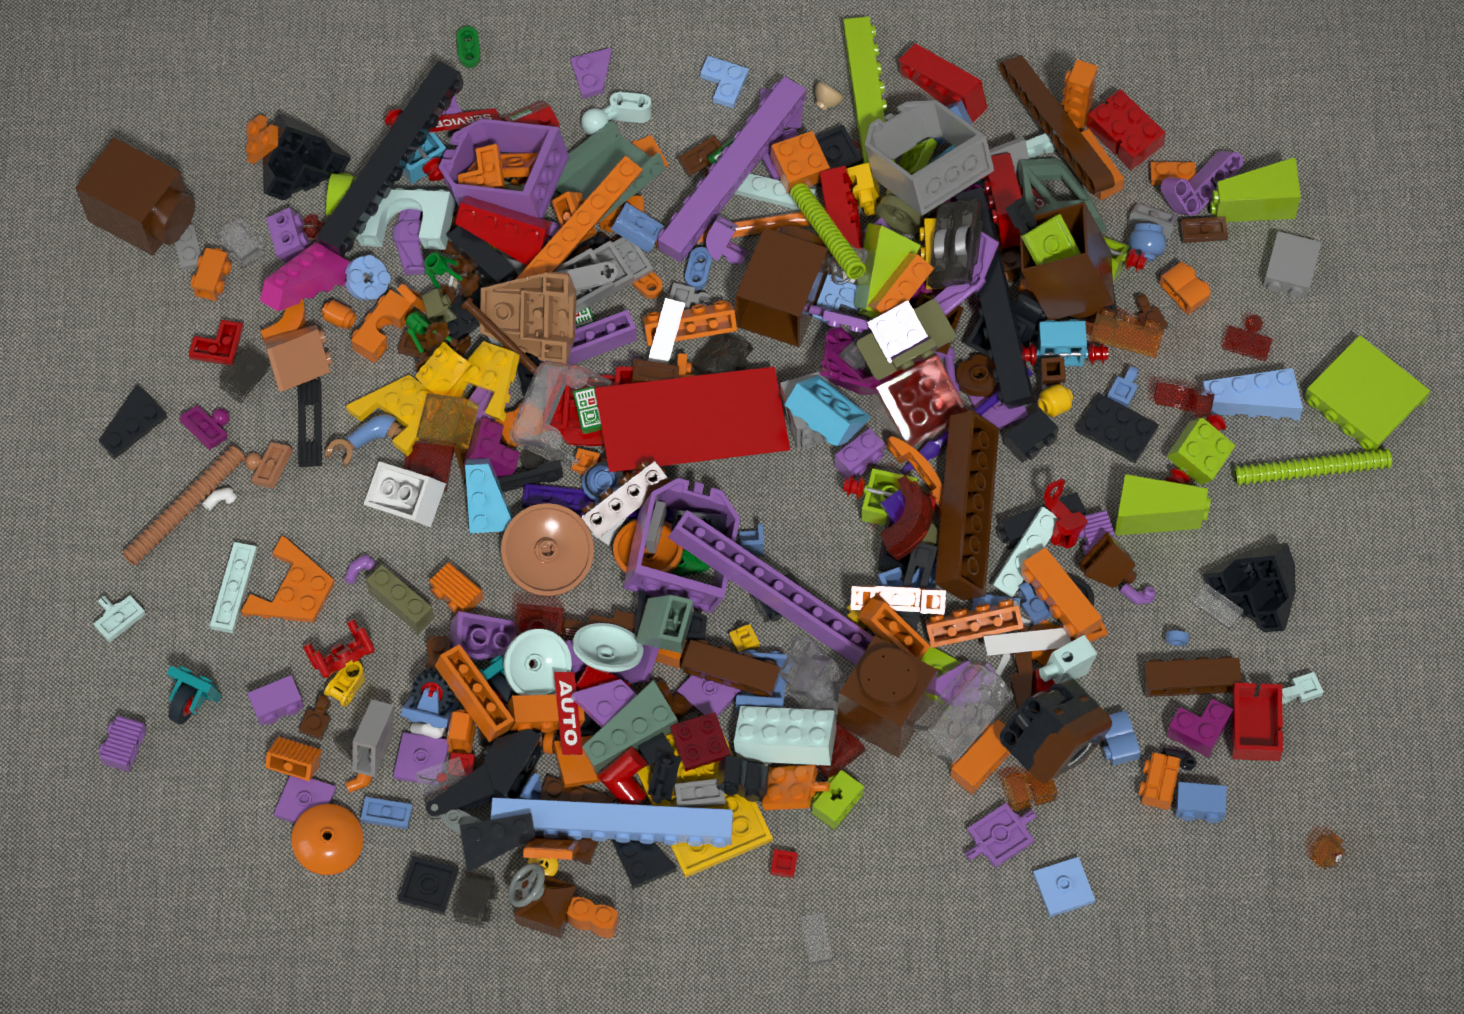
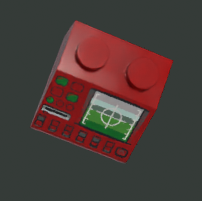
[502,100,560,129]

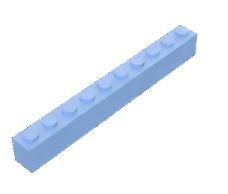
[491,798,733,848]

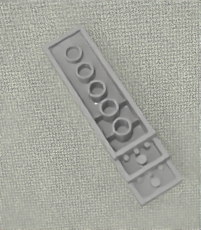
[477,237,653,348]

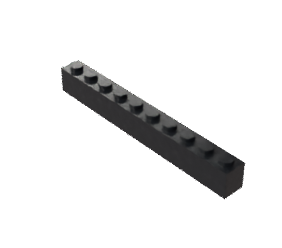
[316,61,464,258]
[955,187,1035,409]

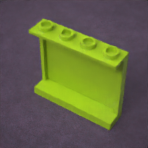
[1304,335,1431,452]

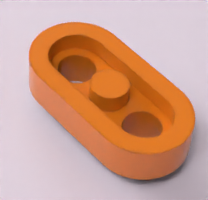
[631,272,663,299]

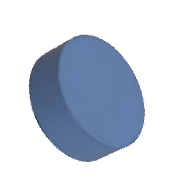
[1165,630,1190,646]

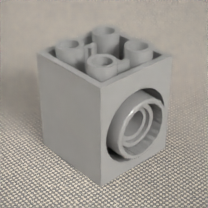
[780,371,829,450]

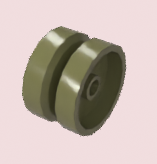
[876,189,930,235]

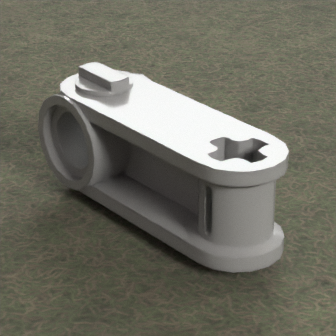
[554,262,618,291]

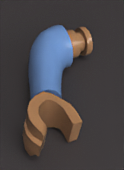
[325,414,406,467]

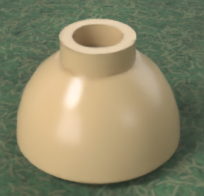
[815,81,844,111]

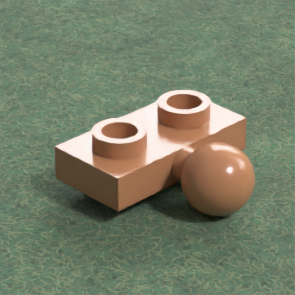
[244,442,293,489]

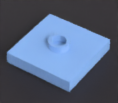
[1033,857,1095,917]

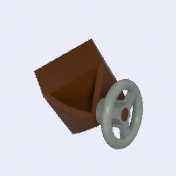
[508,863,578,938]

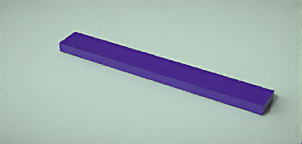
[522,483,673,523]

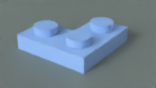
[700,56,749,109]
[811,274,860,323]

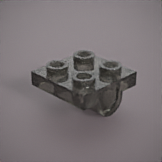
[691,333,753,374]

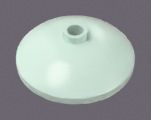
[573,623,643,673]
[503,629,572,695]

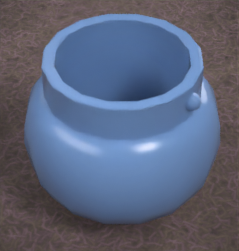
[1128,223,1166,261]

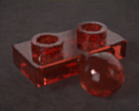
[1222,315,1273,362]

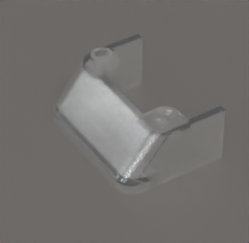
[510,360,612,469]

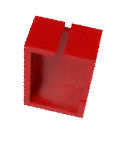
[1086,89,1166,170]
[1231,682,1283,761]

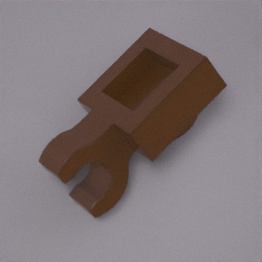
[1135,294,1168,337]
[657,681,694,721]
[299,695,331,741]

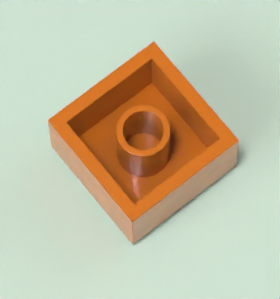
[770,131,830,194]

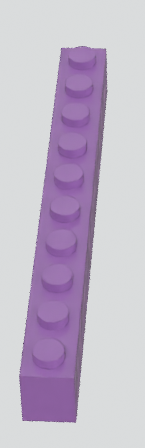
[657,76,806,263]
[668,510,874,665]

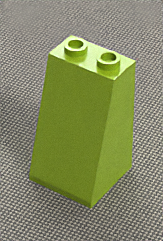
[1210,158,1301,222]
[854,223,921,319]
[1115,474,1211,536]

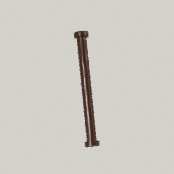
[460,297,548,383]

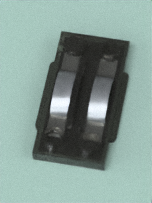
[928,198,983,289]

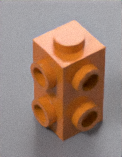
[191,248,232,302]

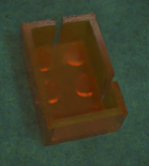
[1089,307,1163,358]

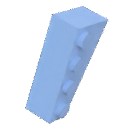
[1201,368,1303,421]

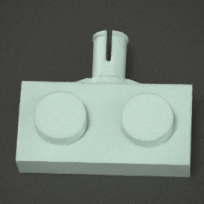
[94,595,146,643]

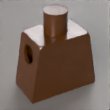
[1078,532,1137,588]

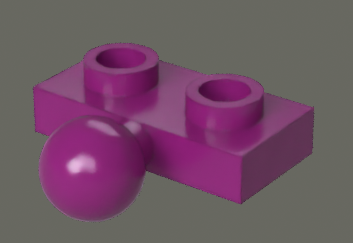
[179,405,230,450]

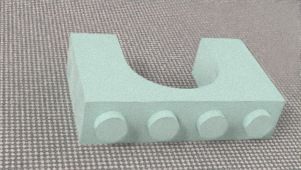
[357,188,456,250]

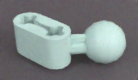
[581,92,652,135]

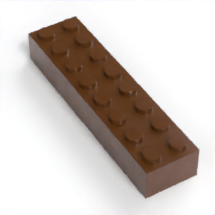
[935,410,999,601]

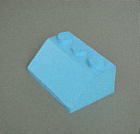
[784,376,871,446]

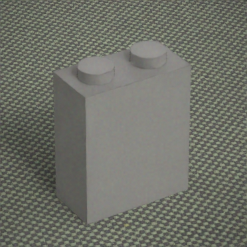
[1263,231,1322,298]
[352,699,394,777]

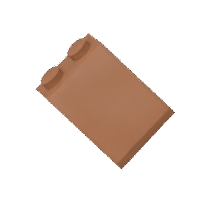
[264,325,332,392]

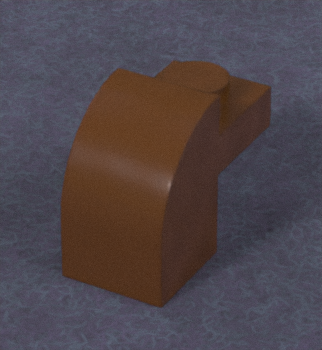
[1039,357,1066,391]

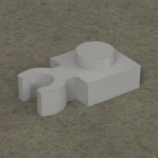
[669,283,710,310]

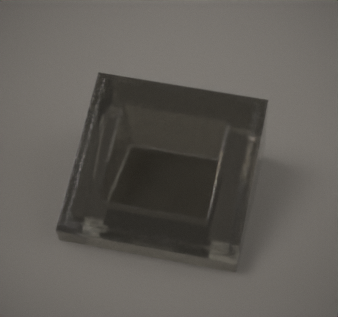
[333,728,356,760]

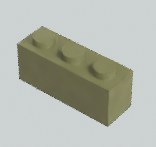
[366,565,435,634]

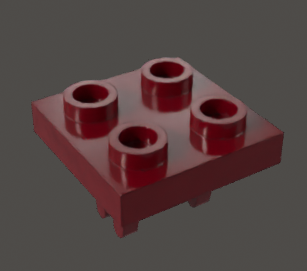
[670,712,731,772]

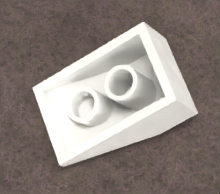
[364,461,446,527]

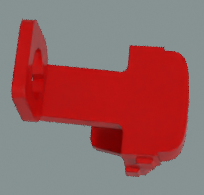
[1043,478,1088,549]

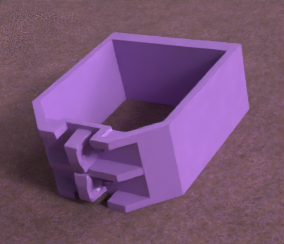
[439,119,569,219]
[623,478,740,613]

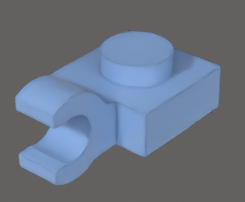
[1107,366,1139,408]
[1019,582,1053,626]

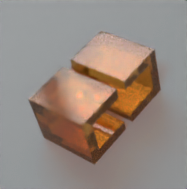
[1002,772,1058,812]

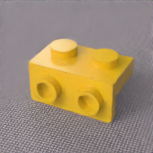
[415,342,471,399]

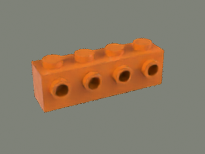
[1061,59,1098,132]
[642,300,737,346]
[1021,547,1102,639]
[926,599,1024,648]
[435,644,514,742]

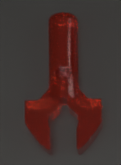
[303,215,325,239]

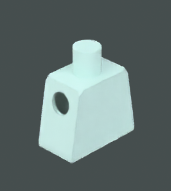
[1039,635,1097,683]

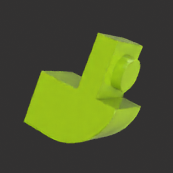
[326,173,358,215]

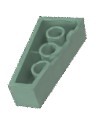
[582,680,678,774]

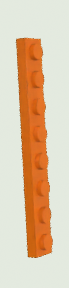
[515,155,643,280]

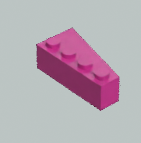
[260,242,350,312]

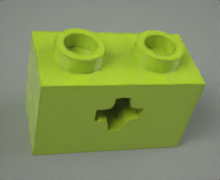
[811,770,864,830]

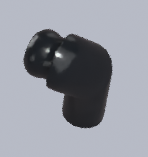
[1162,748,1197,771]

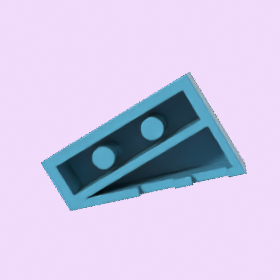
[465,458,513,533]

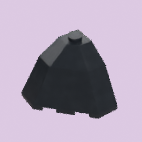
[263,114,351,201]
[1203,543,1296,633]

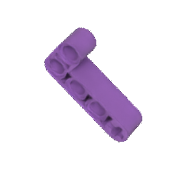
[1161,151,1243,216]

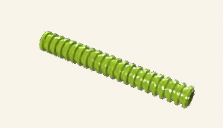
[790,183,866,280]
[1234,448,1392,486]

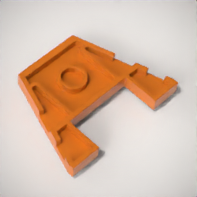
[241,536,335,623]

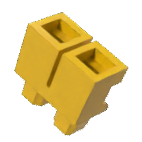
[847,162,881,216]

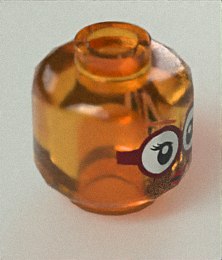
[1309,833,1345,870]

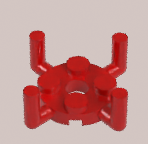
[303,619,375,678]

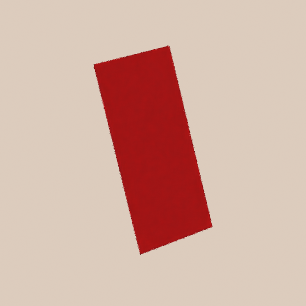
[595,367,790,472]

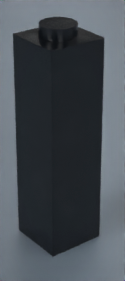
[447,225,518,285]
[998,492,1086,550]

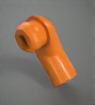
[345,773,372,793]

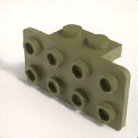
[857,299,956,380]

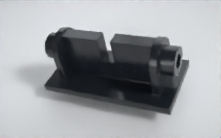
[648,751,681,803]

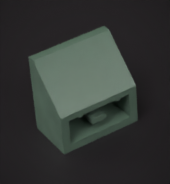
[636,595,694,653]

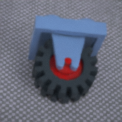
[401,667,460,728]

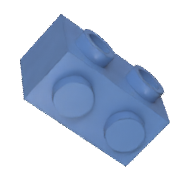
[1175,782,1227,823]

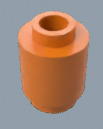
[322,300,357,330]

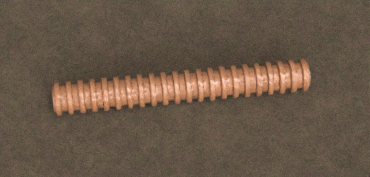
[122,445,246,566]

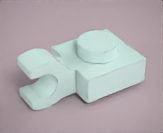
[1282,672,1324,704]

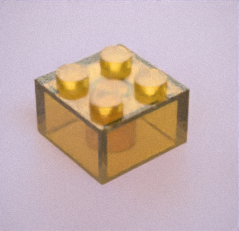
[416,393,479,449]

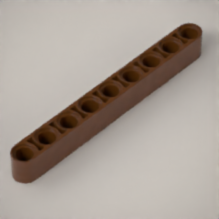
[999,55,1115,195]

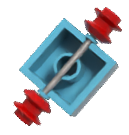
[385,109,447,184]
[1022,319,1108,367]

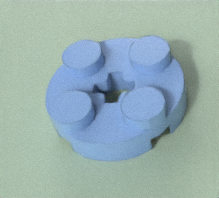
[345,255,391,301]

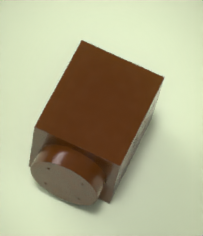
[75,137,195,256]
[1020,202,1114,321]
[736,226,828,348]
[838,636,938,758]

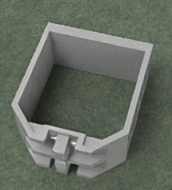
[865,100,994,216]

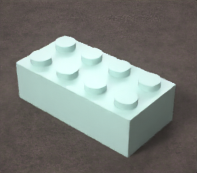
[734,706,837,766]

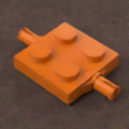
[762,765,830,810]

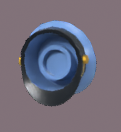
[582,461,624,501]

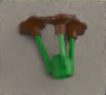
[424,251,480,303]
[406,311,472,373]

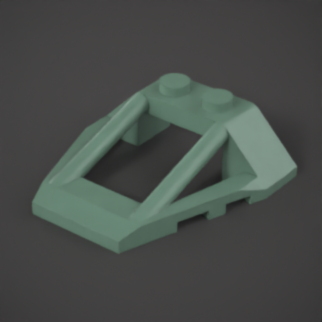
[1018,158,1107,232]

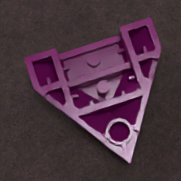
[820,326,903,395]

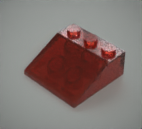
[876,353,967,446]

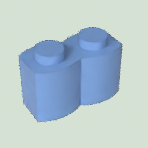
[1102,710,1141,766]

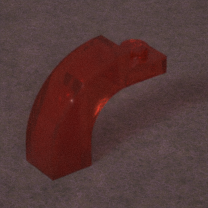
[1153,379,1215,418]
[880,475,933,561]

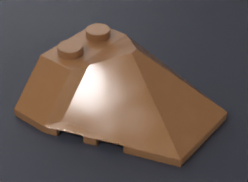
[480,272,577,364]

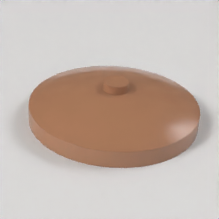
[500,503,594,597]

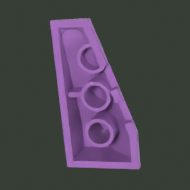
[449,612,548,660]

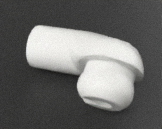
[202,487,237,511]
[410,722,446,739]

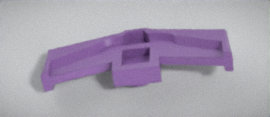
[393,209,426,275]
[934,231,999,316]

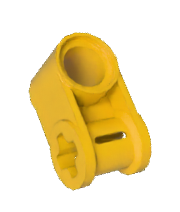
[324,660,366,707]

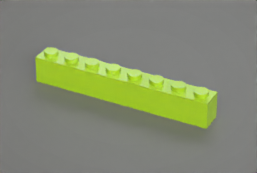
[843,16,895,164]

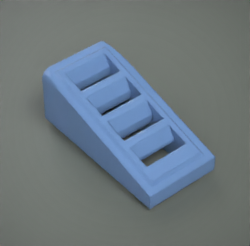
[516,773,542,800]

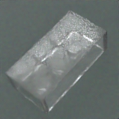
[913,659,1014,763]

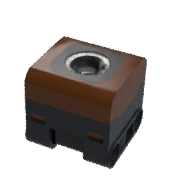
[999,678,1112,783]

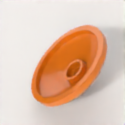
[613,519,683,573]
[291,804,364,875]

